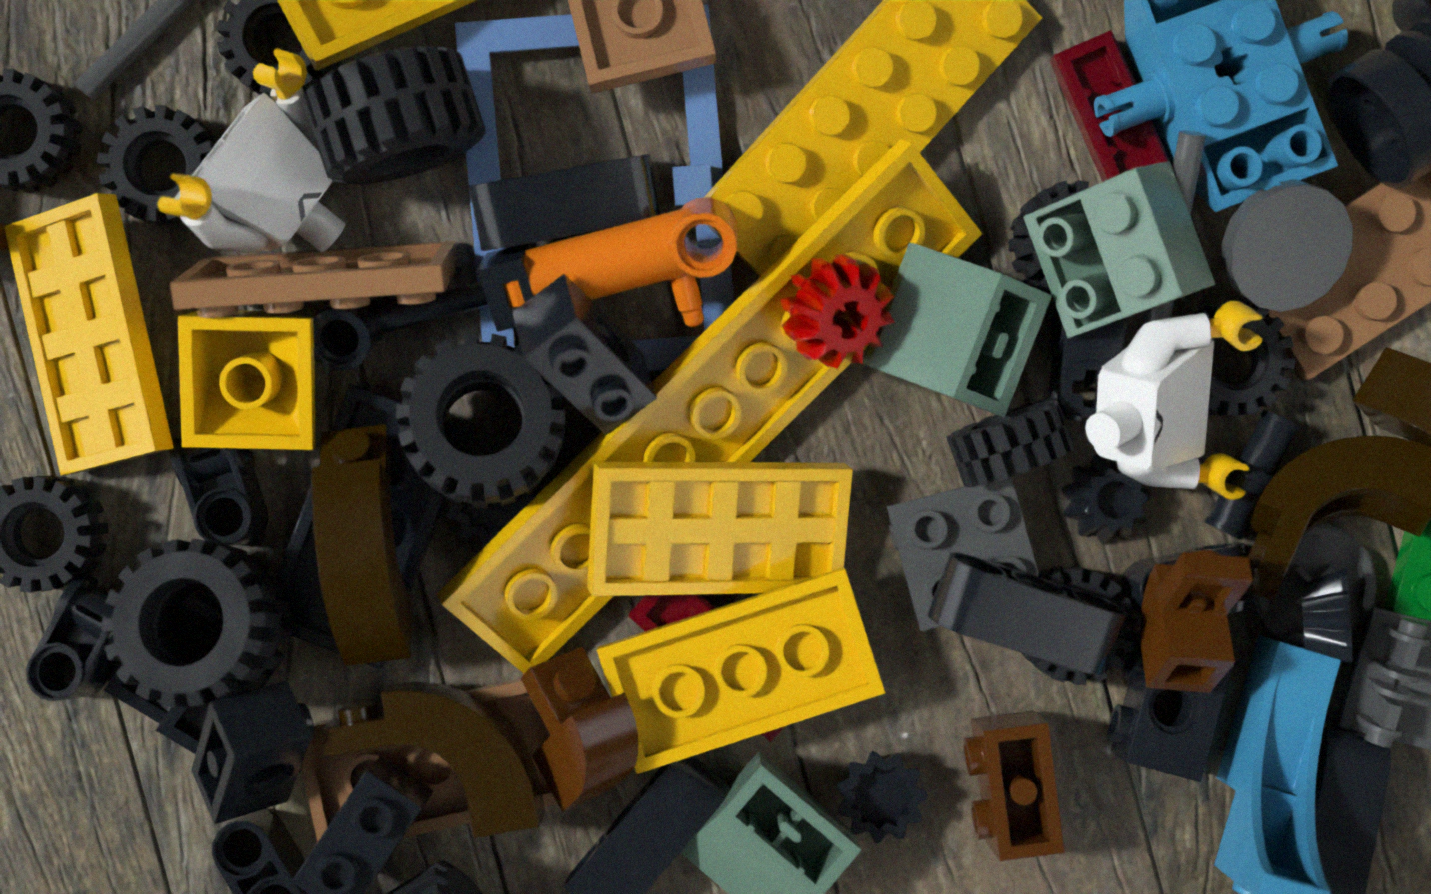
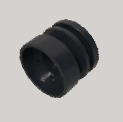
[1326,14,1431,189]

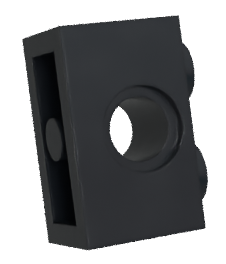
[513,273,657,435]
[1107,639,1232,782]
[191,681,314,825]
[291,756,434,894]

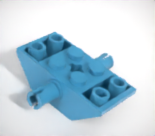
[1094,0,1348,212]

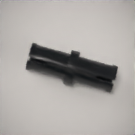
[1204,410,1300,540]

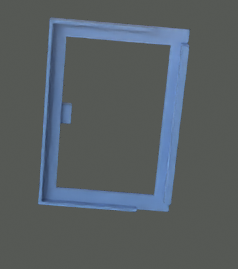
[455,5,734,372]

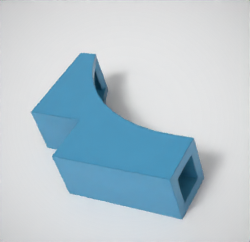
[1214,635,1341,894]

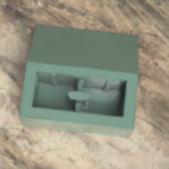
[1023,161,1216,338]
[863,243,1052,418]
[680,751,862,894]

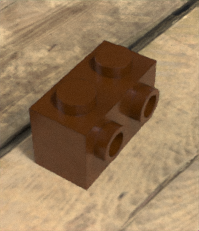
[963,710,1065,861]

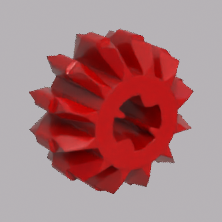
[780,254,895,369]

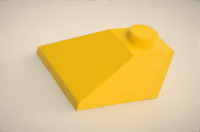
[178,310,316,450]

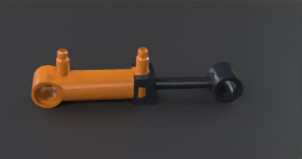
[314,197,738,371]

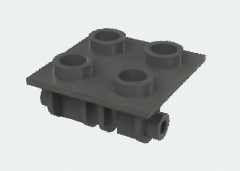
[887,476,1039,631]
[1337,607,1431,750]

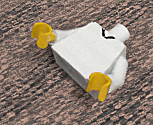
[158,48,345,254]
[1086,301,1262,500]

